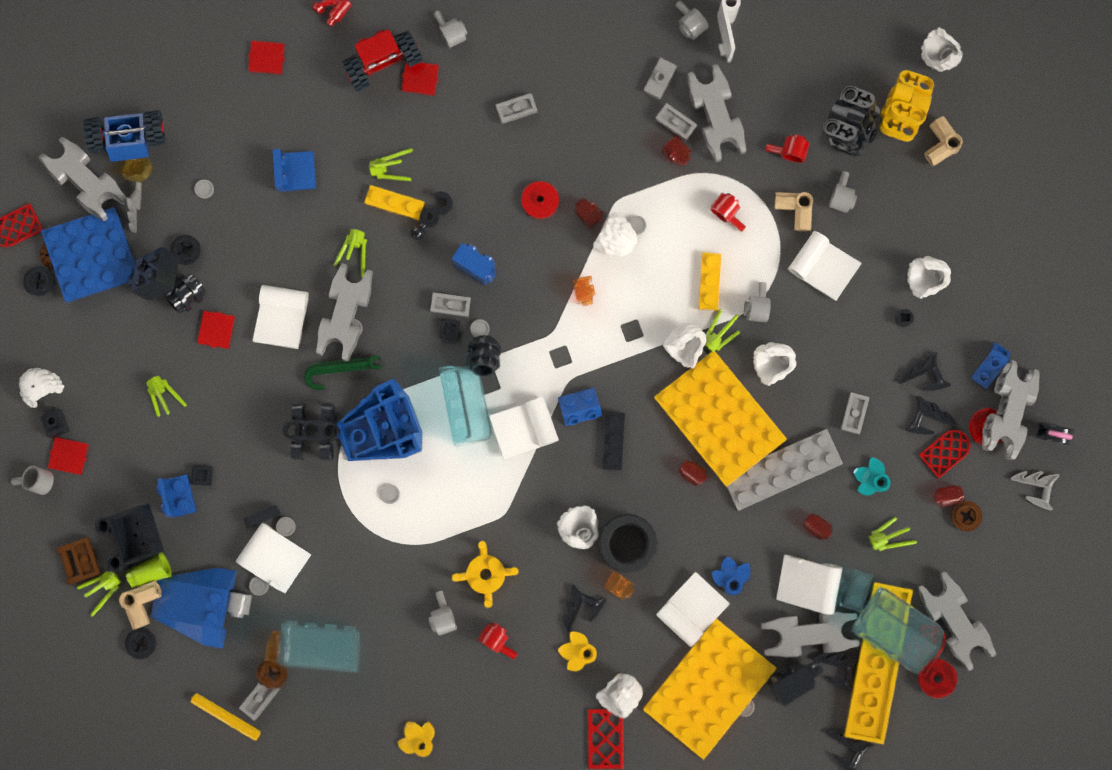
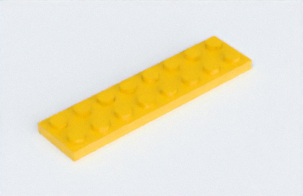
[844,582,913,744]

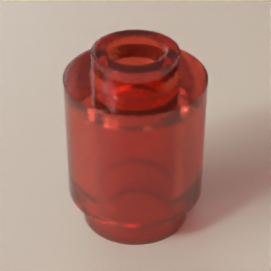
[678,459,708,486]
[934,485,964,508]
[803,513,833,541]

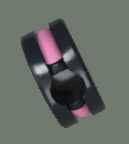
[1035,422,1075,445]

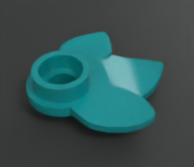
[854,457,890,496]

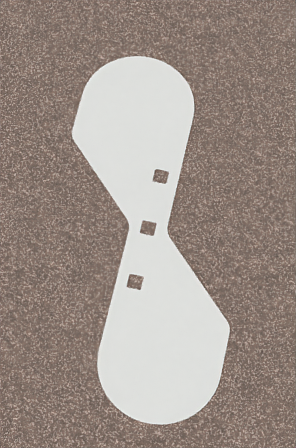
[338,173,780,545]

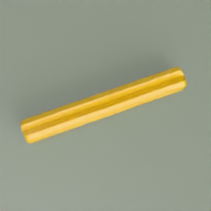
[191,693,261,741]

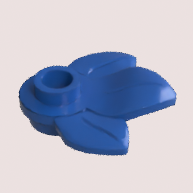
[712,557,750,595]

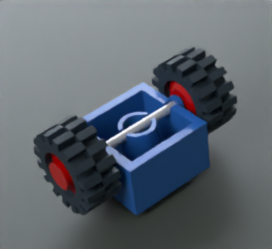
[83,110,165,162]

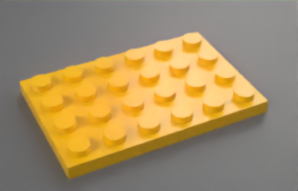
[654,352,787,487]
[643,619,776,760]

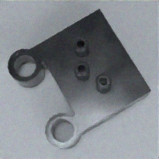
[95,504,165,572]

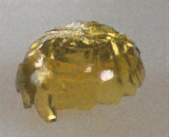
[121,157,152,182]

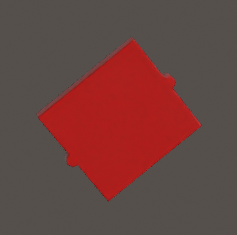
[248,41,285,75]
[402,62,439,96]
[197,311,235,349]
[48,437,89,475]

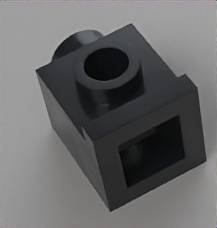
[40,407,70,438]

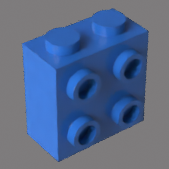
[452,243,497,286]

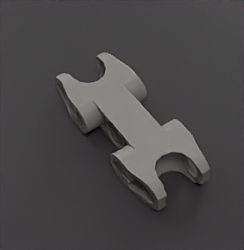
[687,64,746,162]
[38,137,127,221]
[316,263,373,362]
[982,360,1040,460]
[917,571,996,671]
[761,612,861,657]

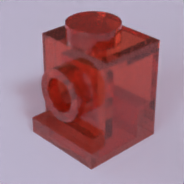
[661,135,692,166]
[575,198,604,229]

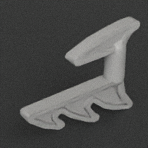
[127,182,141,233]
[1010,471,1059,511]

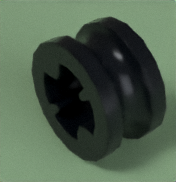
[895,309,914,327]

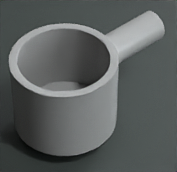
[676,1,709,40]
[433,11,468,48]
[829,171,857,213]
[743,282,771,323]
[11,466,54,495]
[226,591,252,618]
[428,591,457,636]

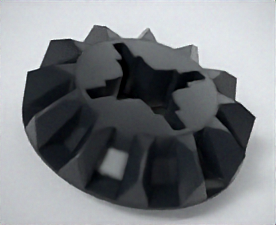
[170,235,201,266]
[23,266,55,297]
[125,628,157,659]

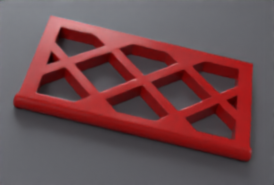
[588,709,624,770]

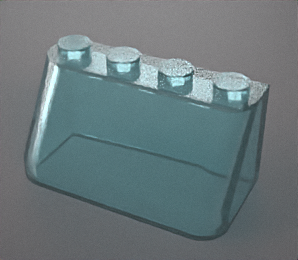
[439,366,492,447]
[852,587,944,675]
[276,620,360,672]

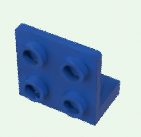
[273,149,316,192]
[156,474,197,518]

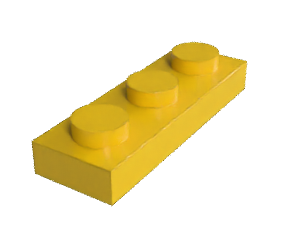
[365,185,425,221]
[698,252,721,311]

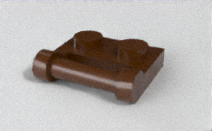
[56,537,101,586]

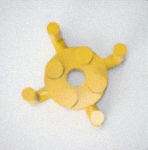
[452,541,518,608]

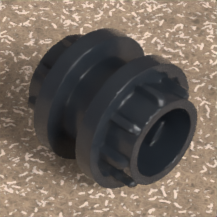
[164,274,206,313]
[466,335,501,377]

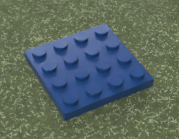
[41,207,136,303]

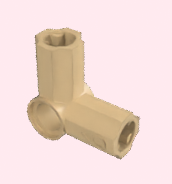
[924,116,963,167]
[775,192,813,231]
[119,581,162,630]

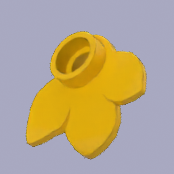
[558,632,597,671]
[397,722,435,757]

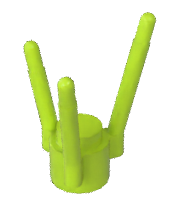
[369,148,413,181]
[334,229,367,278]
[705,309,740,353]
[146,376,187,417]
[868,517,917,551]
[77,571,121,616]

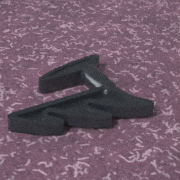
[899,352,951,391]
[905,396,957,435]
[563,584,607,633]
[812,652,859,692]
[826,730,874,770]

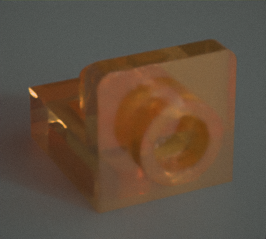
[265,631,291,665]

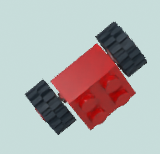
[342,29,423,92]

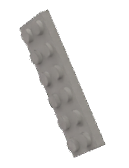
[727,429,843,511]

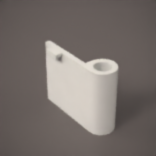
[717,0,741,62]
[788,231,861,301]
[253,285,309,349]
[489,397,559,459]
[236,522,311,593]
[776,554,842,614]
[656,572,730,647]

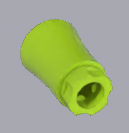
[126,553,172,588]

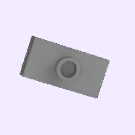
[643,58,677,100]
[496,93,538,124]
[655,103,697,141]
[430,293,471,317]
[840,392,870,435]
[239,683,280,721]

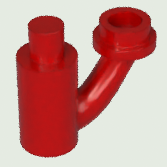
[311,0,352,27]

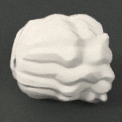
[921,27,963,72]
[593,212,637,256]
[907,256,951,299]
[663,323,706,369]
[753,342,796,386]
[19,368,64,408]
[557,505,599,549]
[596,673,642,718]

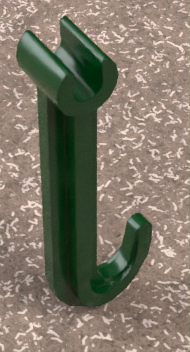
[304,355,383,390]

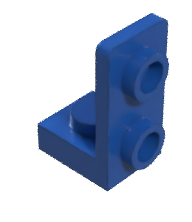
[971,342,1011,388]

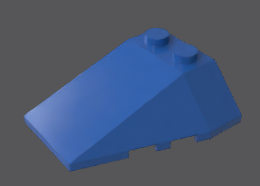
[337,379,423,461]
[151,568,237,648]

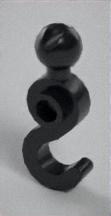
[410,191,453,240]

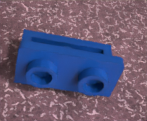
[558,388,602,426]

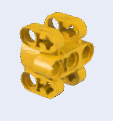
[880,70,934,142]

